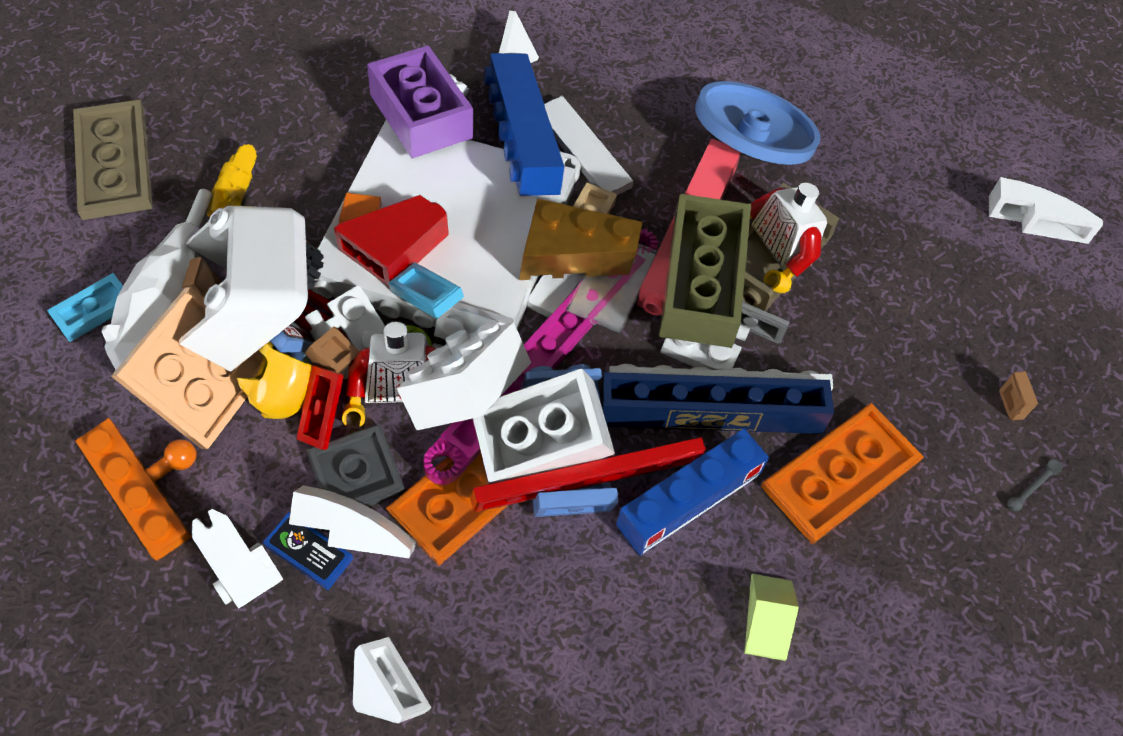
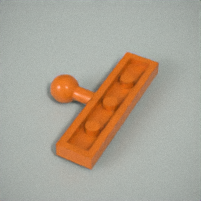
[75,418,197,561]

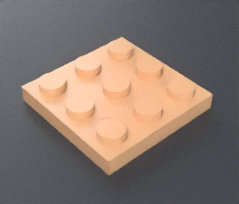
[111,287,263,449]

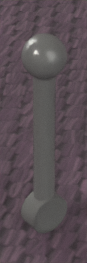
[1007,459,1063,512]

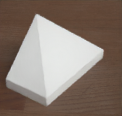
[499,11,538,63]
[353,637,432,723]

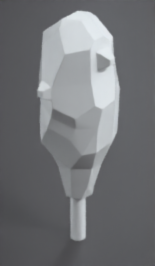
[101,189,212,370]

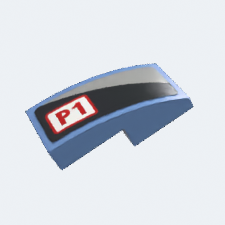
[270,322,315,364]

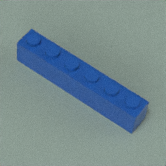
[484,53,565,196]

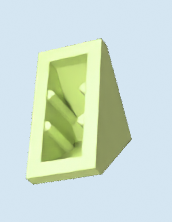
[744,574,799,661]

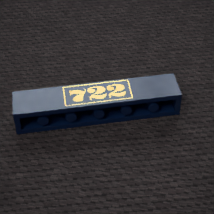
[600,372,834,434]

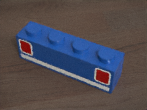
[616,428,769,556]

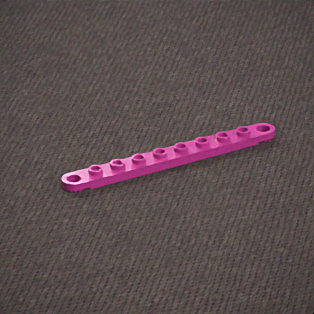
[424,228,658,484]

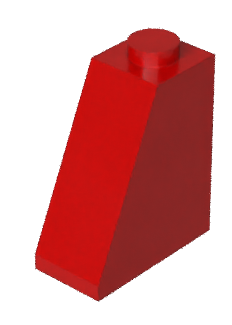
[334,195,449,287]

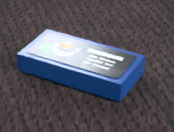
[263,512,354,591]

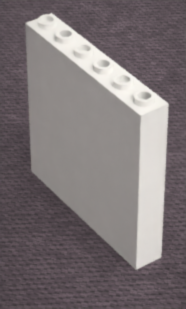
[312,120,576,331]

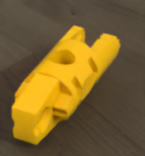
[206,144,257,217]

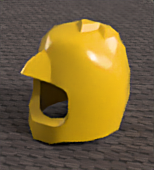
[237,341,312,419]

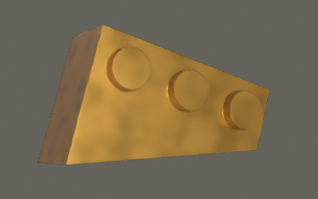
[519,198,642,280]

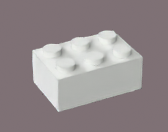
[397,322,531,430]
[473,368,615,484]

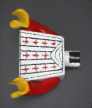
[750,183,827,293]
[342,322,436,427]

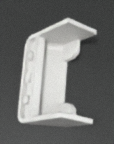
[179,206,308,372]

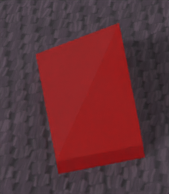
[296,365,344,450]

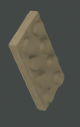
[73,99,153,220]

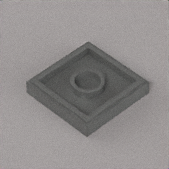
[306,424,405,507]

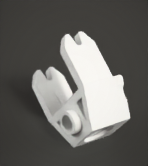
[192,509,283,609]

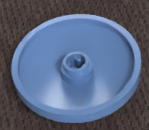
[695,81,821,165]

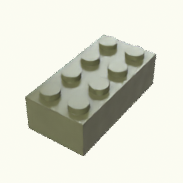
[659,194,751,348]

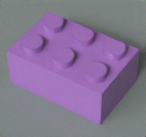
[367,45,473,159]

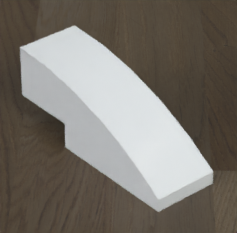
[989,177,1103,244]
[289,485,416,558]

